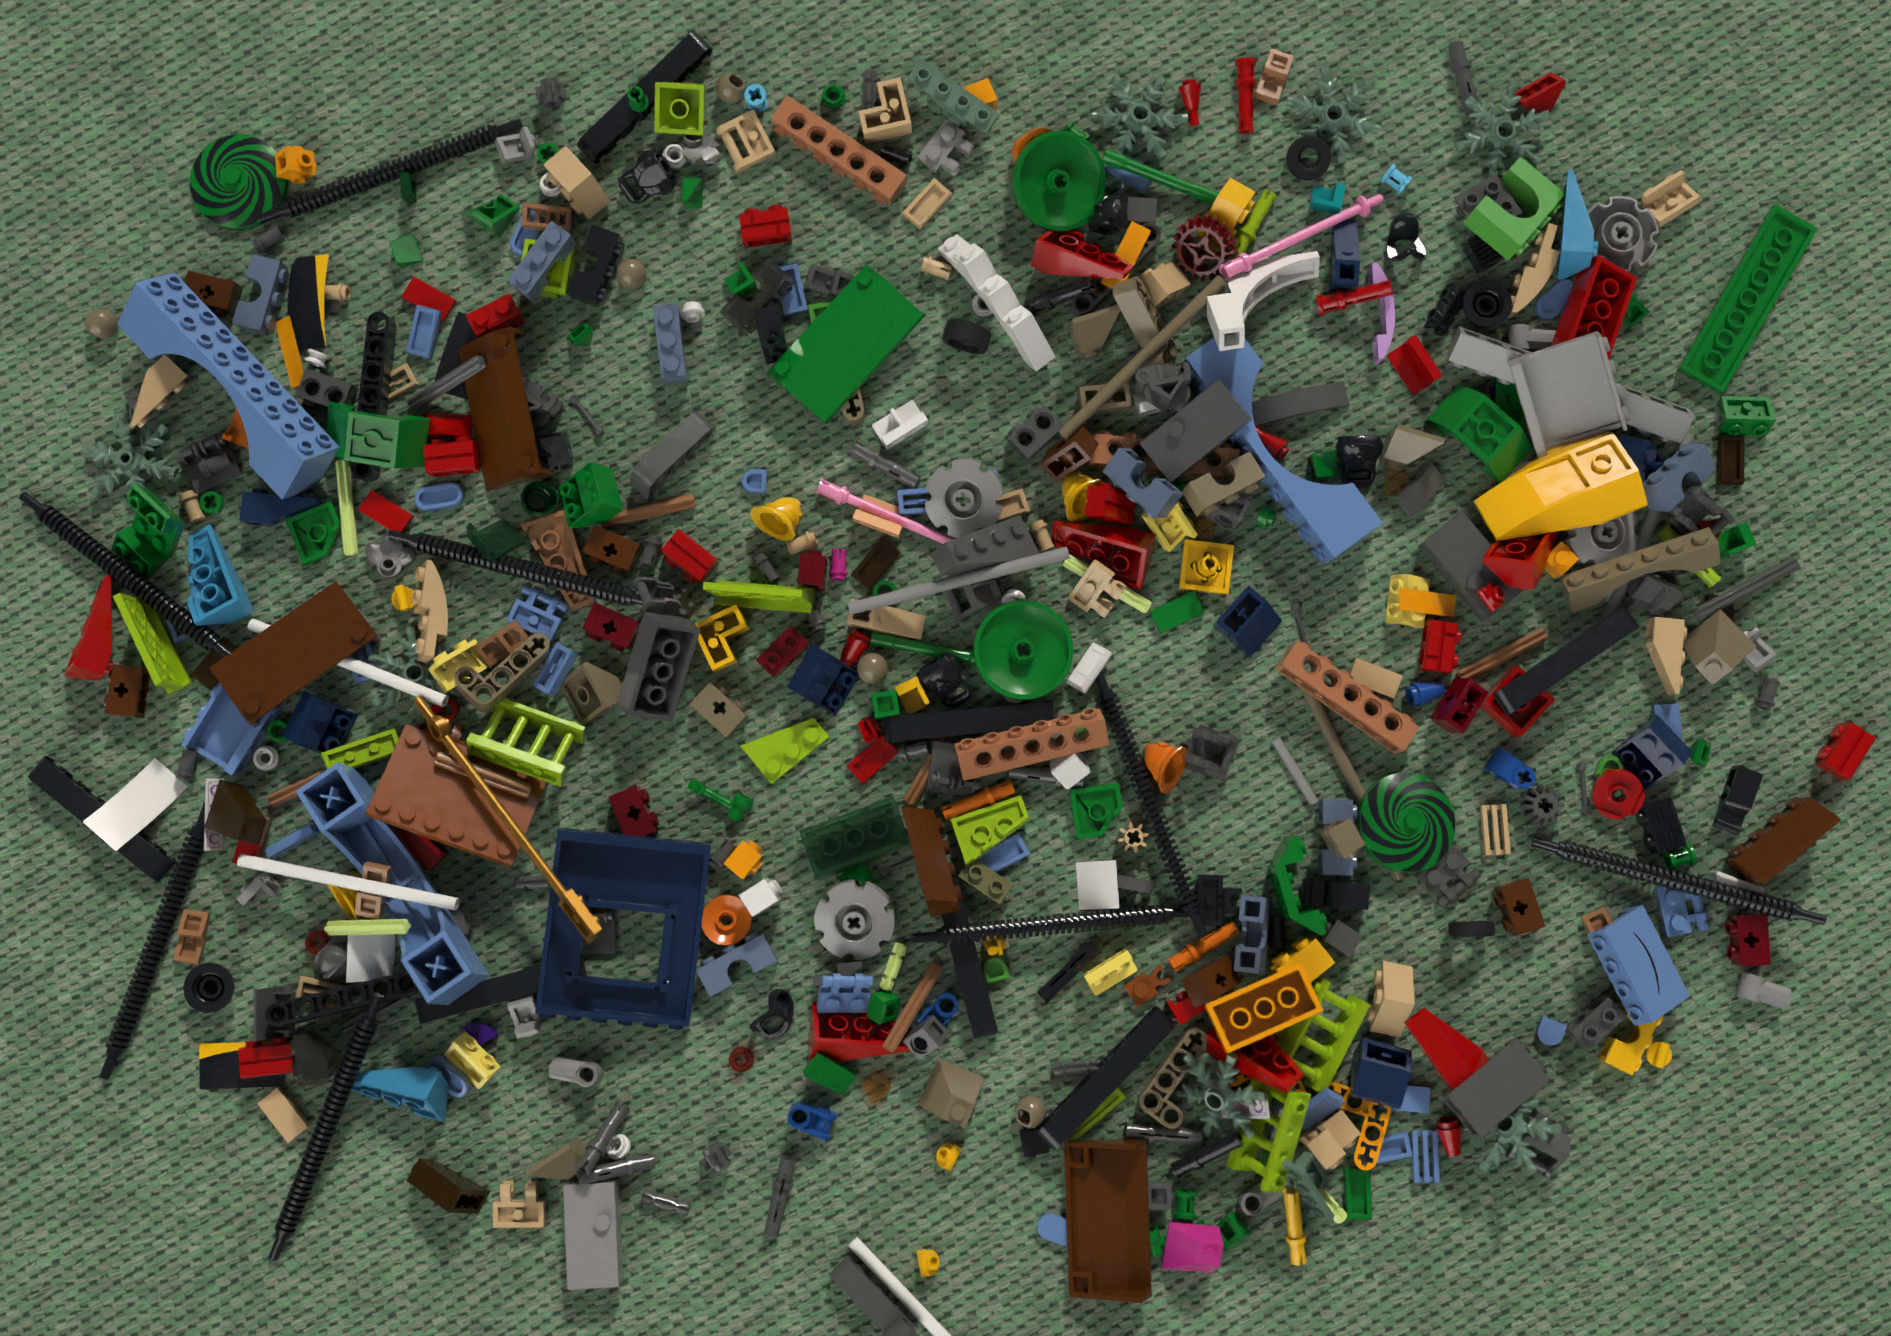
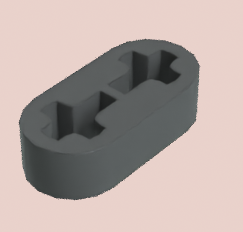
[1117,874,1154,894]

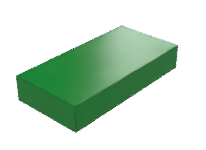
[1149,591,1205,634]
[802,1052,858,1095]
[1343,1167,1372,1220]

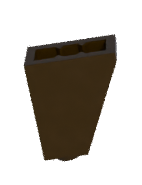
[204,779,266,845]
[407,1158,491,1214]

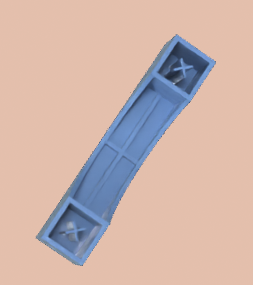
[117,273,340,500]
[1180,338,1383,565]
[296,762,490,1005]

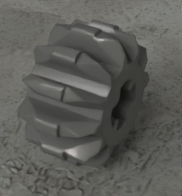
[1519,785,1565,827]

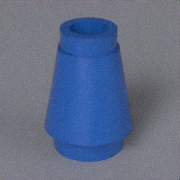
[1405,680,1445,707]

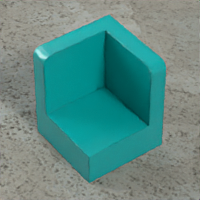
[1309,183,1346,215]

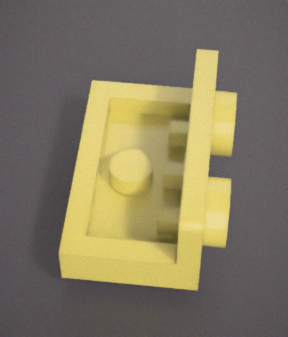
[1141,501,1198,552]
[1385,574,1430,628]
[428,639,488,694]
[443,1031,501,1089]

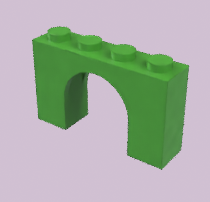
[1463,156,1566,261]

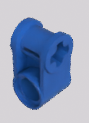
[1484,747,1536,789]
[913,992,959,1027]
[788,1101,838,1140]

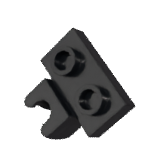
[1196,875,1242,926]

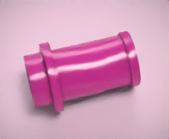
[828,549,848,581]

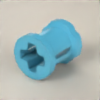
[744,84,768,113]
[1380,163,1413,195]

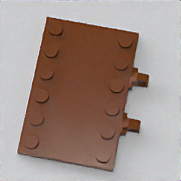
[365,722,547,868]

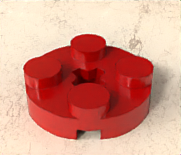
[1591,769,1645,820]

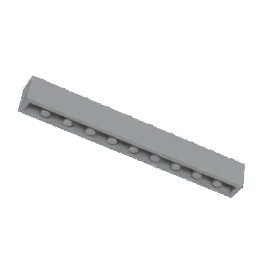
[1447,327,1695,443]

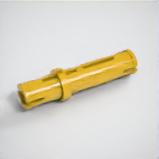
[1283,1187,1307,1265]

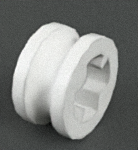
[304,349,330,369]

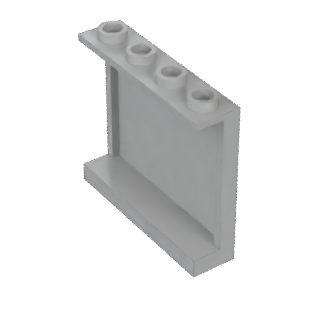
[1508,331,1630,458]

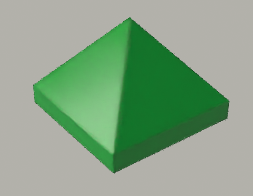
[567,321,594,346]
[1689,738,1711,768]

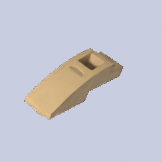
[1508,223,1561,319]
[411,560,448,663]

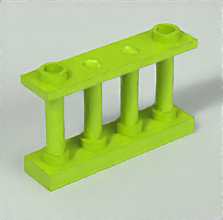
[466,697,585,787]
[1277,976,1370,1093]
[1226,1078,1311,1193]

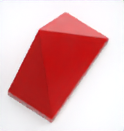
[1515,72,1566,113]
[424,412,473,439]

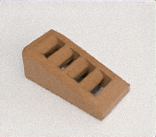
[521,202,574,235]

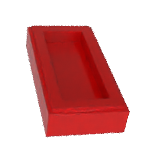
[401,276,457,322]
[358,490,414,533]
[846,733,898,785]

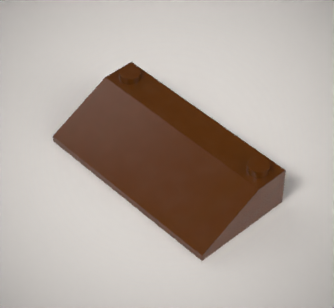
[458,327,554,491]
[209,581,380,728]
[1064,1139,1152,1303]

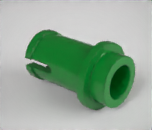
[627,86,649,112]

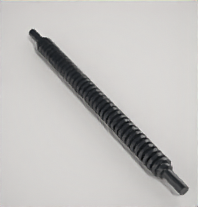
[258,118,523,224]
[19,492,232,657]
[388,530,658,606]
[1095,670,1208,938]
[99,803,205,1080]
[1531,837,1827,925]
[911,904,1190,946]
[268,992,384,1261]

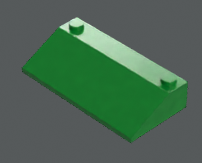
[767,265,925,424]

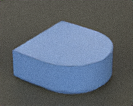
[742,469,768,495]
[1536,1015,1567,1046]

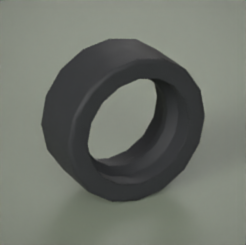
[942,319,991,355]

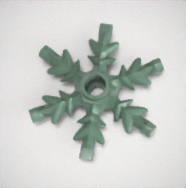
[1286,66,1381,164]
[1091,75,1188,161]
[1454,81,1551,179]
[81,412,179,498]
[368,627,462,724]
[1171,1052,1268,1139]
[1460,1087,1562,1175]

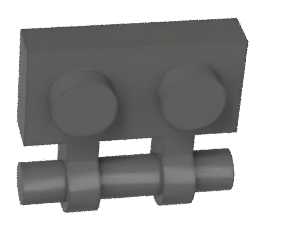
[1415,844,1481,909]

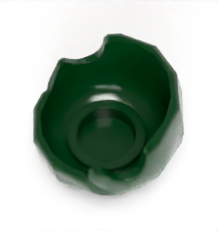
[520,481,559,518]

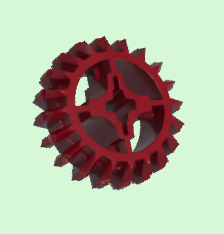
[1171,214,1238,281]

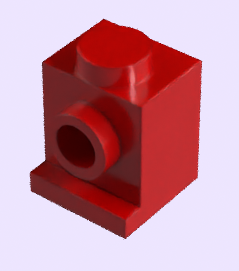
[1165,990,1206,1025]

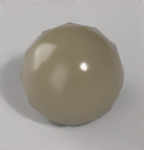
[715,72,746,104]
[617,259,646,290]
[84,309,118,340]
[857,653,888,684]
[1015,1096,1046,1129]

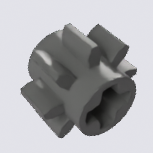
[535,78,566,108]
[700,1141,733,1174]

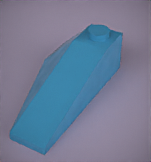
[1558,170,1598,280]
[188,524,254,626]
[352,1067,448,1122]

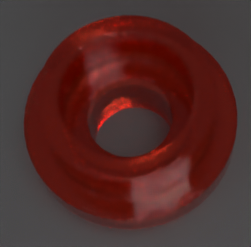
[305,930,331,955]
[729,1046,754,1072]

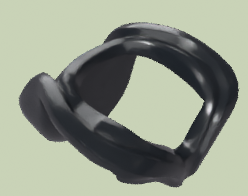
[1386,212,1426,261]
[749,988,794,1039]

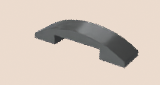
[1252,382,1349,426]

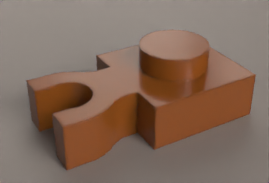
[1123,965,1171,1007]

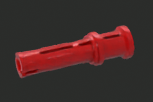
[1235,57,1257,134]
[1316,279,1394,316]

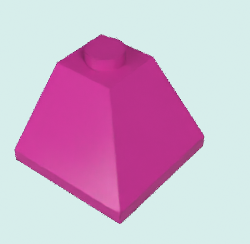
[1161,1222,1224,1273]

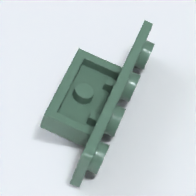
[908,60,999,134]
[1282,1150,1334,1221]

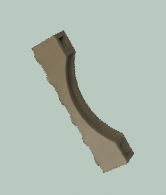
[1561,527,1721,613]

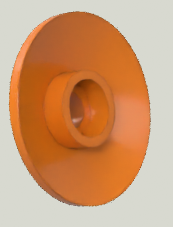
[701,895,751,946]

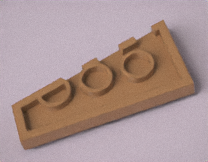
[521,510,597,611]

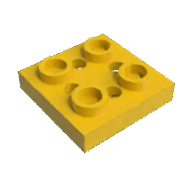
[1178,539,1234,595]

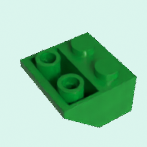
[558,462,623,529]

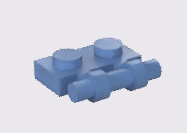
[506,584,570,642]
[1654,886,1709,937]
[816,973,873,1013]

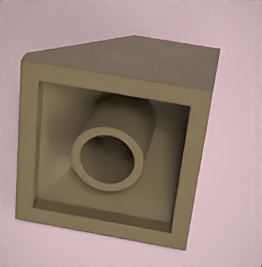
[1069,304,1120,360]
[1379,424,1445,470]
[1683,609,1756,685]
[560,662,622,726]
[918,1058,984,1128]
[525,1136,587,1180]

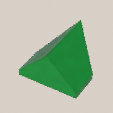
[462,194,520,237]

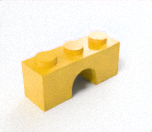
[1597,1006,1664,1075]

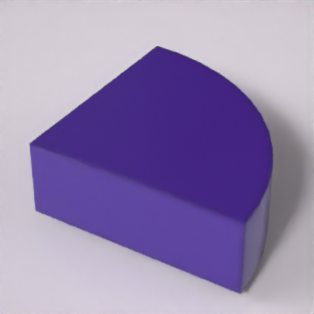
[463,1022,499,1046]

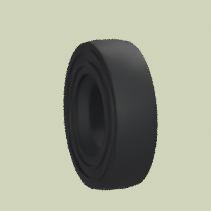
[1286,135,1331,181]
[1448,921,1495,937]

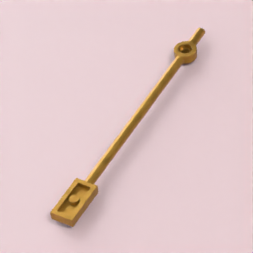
[413,696,602,944]

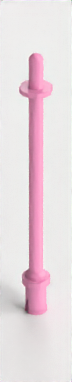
[1219,194,1384,280]
[816,479,955,544]

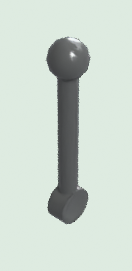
[570,395,604,436]
[1291,602,1311,646]
[1576,762,1591,814]
[879,856,915,877]

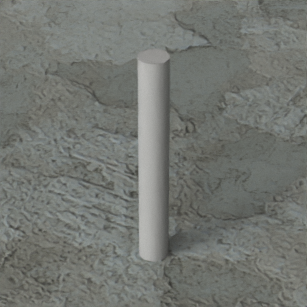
[1272,737,1318,806]

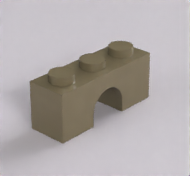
[1182,452,1265,517]

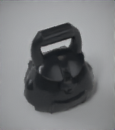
[619,149,677,204]
[1088,179,1129,235]
[1335,435,1384,488]
[916,652,972,708]

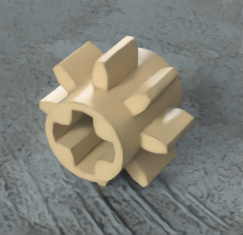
[1117,822,1149,853]

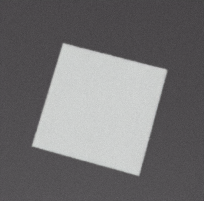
[1076,860,1119,910]
[346,934,395,983]

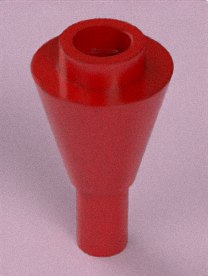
[1178,79,1202,127]
[1255,426,1289,461]

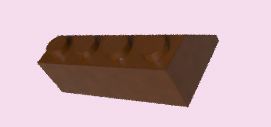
[1725,797,1841,885]
[902,807,963,918]

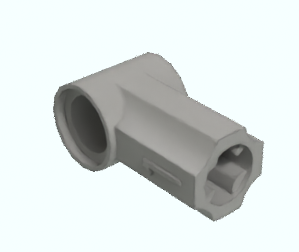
[1508,324,1556,352]
[1735,972,1792,1010]
[549,1055,603,1087]
[1237,1181,1288,1216]

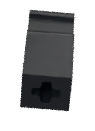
[1713,765,1764,835]
[1301,879,1370,910]

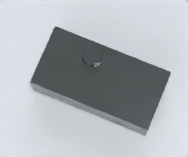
[1139,379,1253,483]
[1418,511,1523,622]
[617,611,700,722]

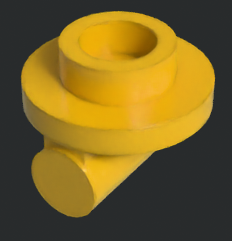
[392,585,415,611]
[981,935,1006,956]
[1645,1041,1672,1069]
[936,1143,962,1172]
[916,1249,940,1277]

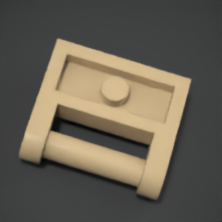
[715,109,776,173]

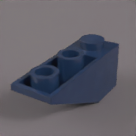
[1329,220,1360,292]
[239,489,324,527]

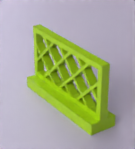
[703,580,815,614]
[113,593,193,694]

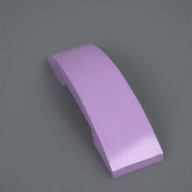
[1367,262,1395,364]

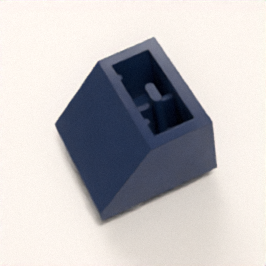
[1619,435,1665,483]
[1212,585,1282,658]
[787,645,859,716]
[282,691,358,754]
[1612,714,1692,789]
[1350,1038,1412,1109]

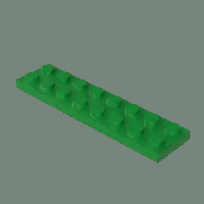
[1677,204,1818,395]

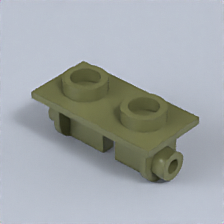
[958,860,1013,905]

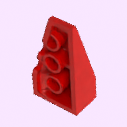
[1031,230,1134,279]
[1051,521,1156,590]
[1483,531,1558,590]
[64,575,113,681]
[808,1001,913,1062]
[1404,1008,1489,1090]
[1206,1027,1304,1093]

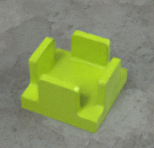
[521,238,576,299]

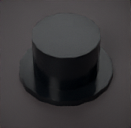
[1462,279,1512,328]
[183,962,235,1013]

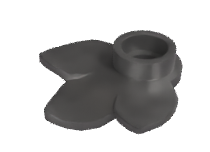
[680,134,724,164]
[365,533,416,579]

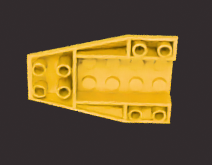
[1474,431,1648,541]

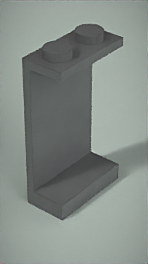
[1441,1038,1550,1138]

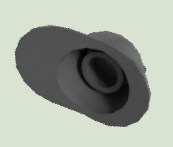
[314,935,348,982]

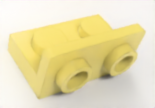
[1082,949,1137,996]

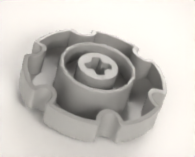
[1587,196,1659,272]
[925,458,1004,538]
[1563,511,1639,567]
[814,879,895,960]

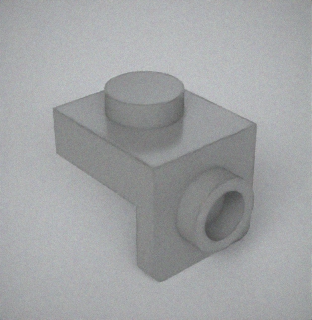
[495,126,536,164]
[1743,627,1777,672]
[236,876,283,906]
[507,994,542,1038]

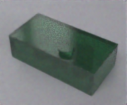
[799,796,911,881]

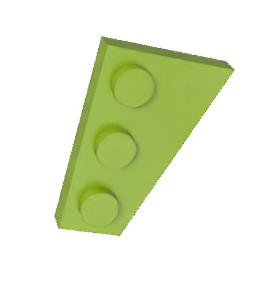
[741,718,829,784]
[950,795,1030,867]

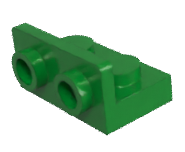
[1718,396,1776,436]

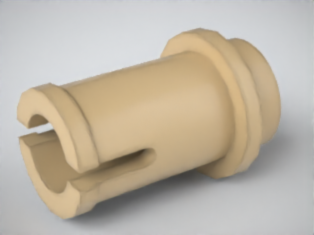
[920,256,952,280]
[324,283,351,303]
[179,490,206,523]
[1029,519,1054,552]
[786,531,819,556]

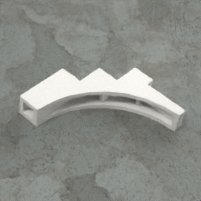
[938,234,1055,371]
[1207,251,1320,351]

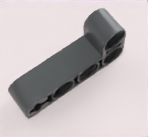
[630,411,715,501]
[830,1255,918,1336]

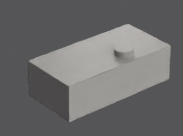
[563,1177,624,1290]

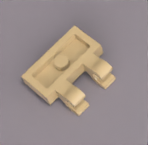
[1067,559,1127,618]
[493,1180,546,1228]

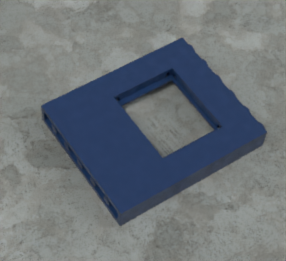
[535,827,711,1030]

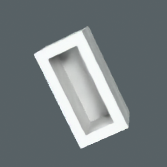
[739,878,783,917]

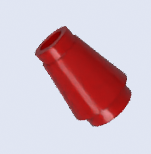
[839,629,871,667]
[1436,1116,1461,1157]

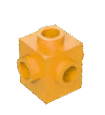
[275,146,317,184]

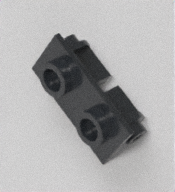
[1424,285,1465,336]

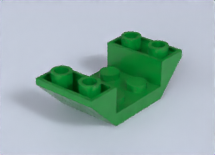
[1426,384,1533,484]
[326,402,430,469]
[112,483,185,580]
[1268,835,1328,936]

